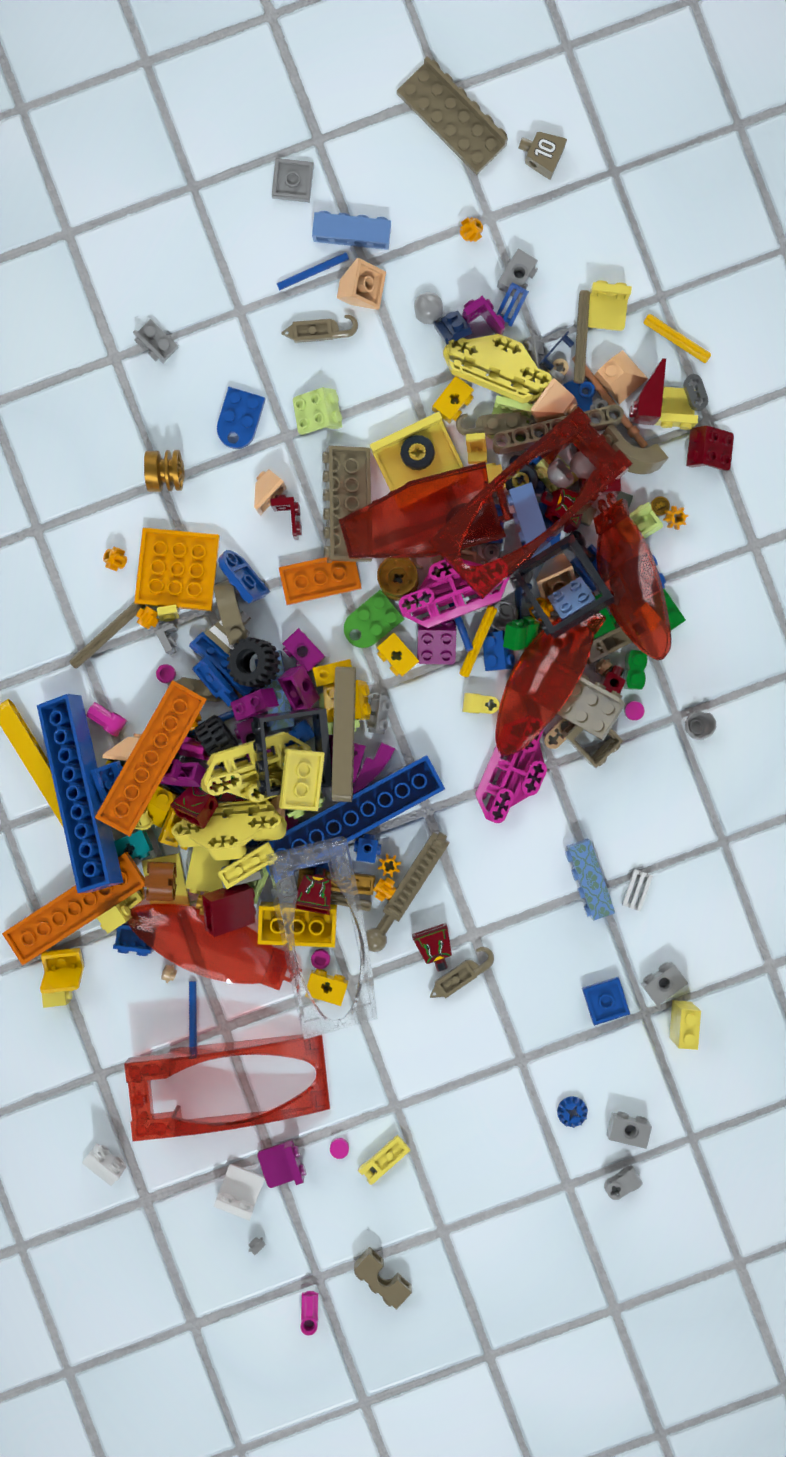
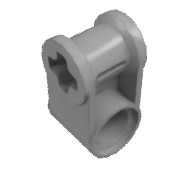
[604,1165,643,1200]

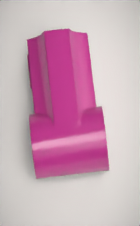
[86,702,127,737]
[178,736,210,761]
[300,1291,319,1336]

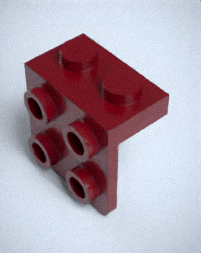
[686,425,734,471]
[270,494,302,540]

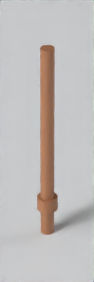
[572,356,648,448]

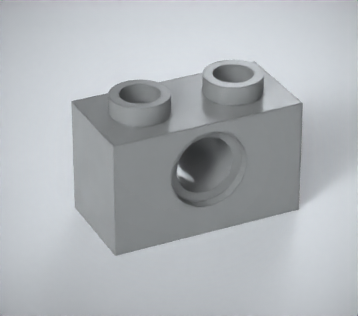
[497,248,538,297]
[641,962,688,1006]
[606,1111,652,1149]

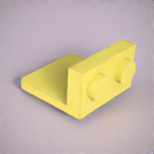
[588,280,632,331]
[655,387,698,430]

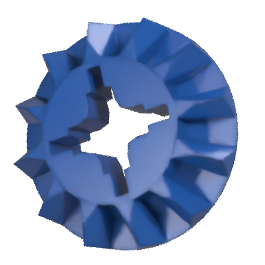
[557,1096,588,1128]

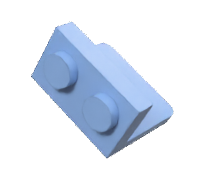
[548,576,596,620]

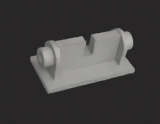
[523,334,547,371]
[367,694,390,734]

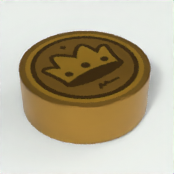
[650,496,670,516]

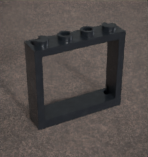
[511,533,615,639]
[251,707,332,797]

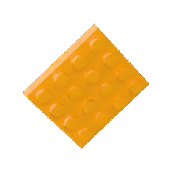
[134,528,220,611]

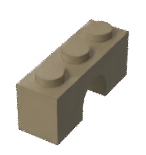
[354,1247,412,1310]

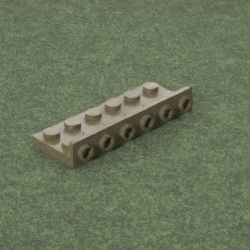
[396,56,508,175]
[322,446,372,563]
[506,646,626,740]

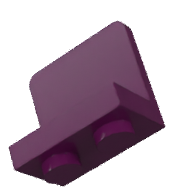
[462,295,505,335]
[417,619,457,664]
[257,1139,307,1188]

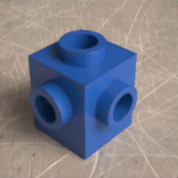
[353,834,382,863]

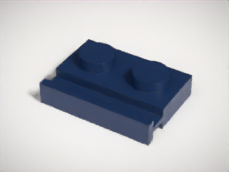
[433,311,472,345]

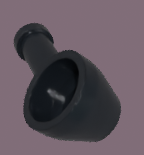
[568,531,596,562]

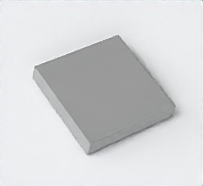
[272,158,314,203]

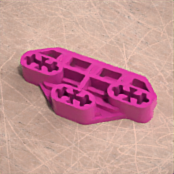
[399,556,511,629]
[475,715,547,823]

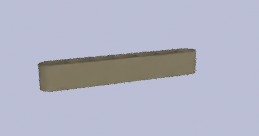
[492,404,624,455]
[332,667,356,802]

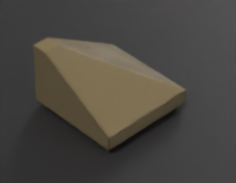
[580,504,597,527]

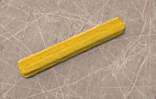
[643,314,711,363]
[459,605,497,677]

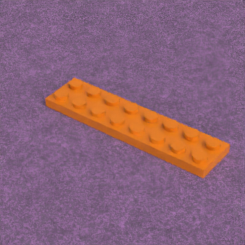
[94,680,207,837]
[2,852,145,966]

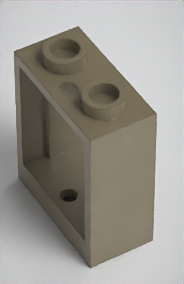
[561,723,623,768]

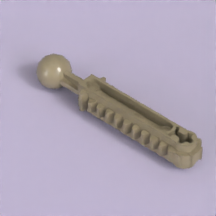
[363,832,450,952]

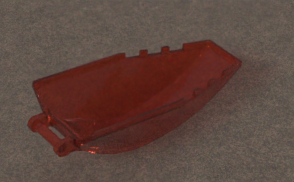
[339,462,514,559]

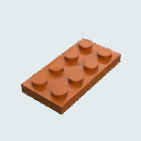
[278,557,362,606]

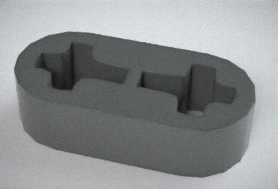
[683,374,708,411]

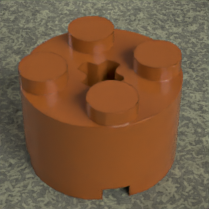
[145,862,177,901]

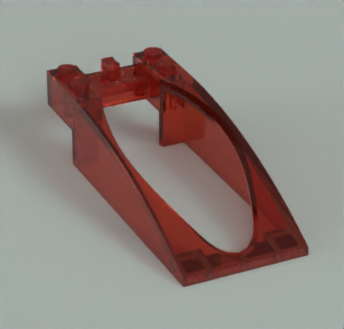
[429,407,633,600]
[124,1032,330,1141]

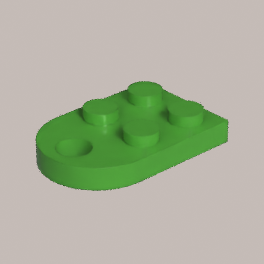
[344,590,405,648]

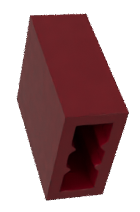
[202,883,256,937]

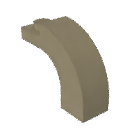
[599,424,668,474]
[214,580,248,645]
[579,616,651,665]

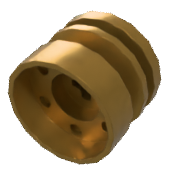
[144,450,185,492]
[377,555,419,601]

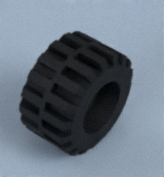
[227,637,281,688]
[195,714,239,768]

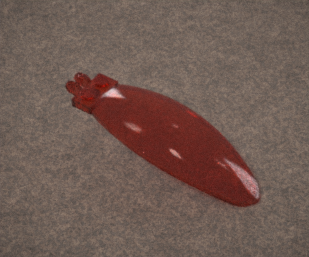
[593,493,672,660]
[495,591,606,756]
[127,904,302,990]

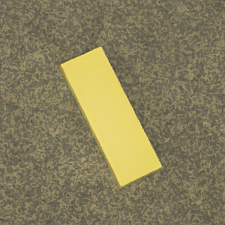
[217,842,278,889]

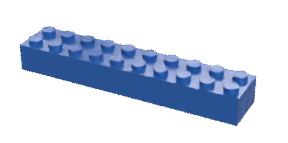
[37,694,123,894]
[255,755,445,882]

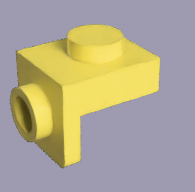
[466,433,487,464]
[157,605,179,622]

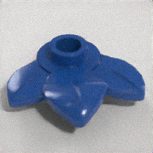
[563,381,595,412]

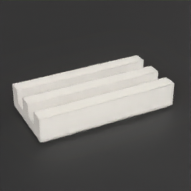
[622,869,653,912]

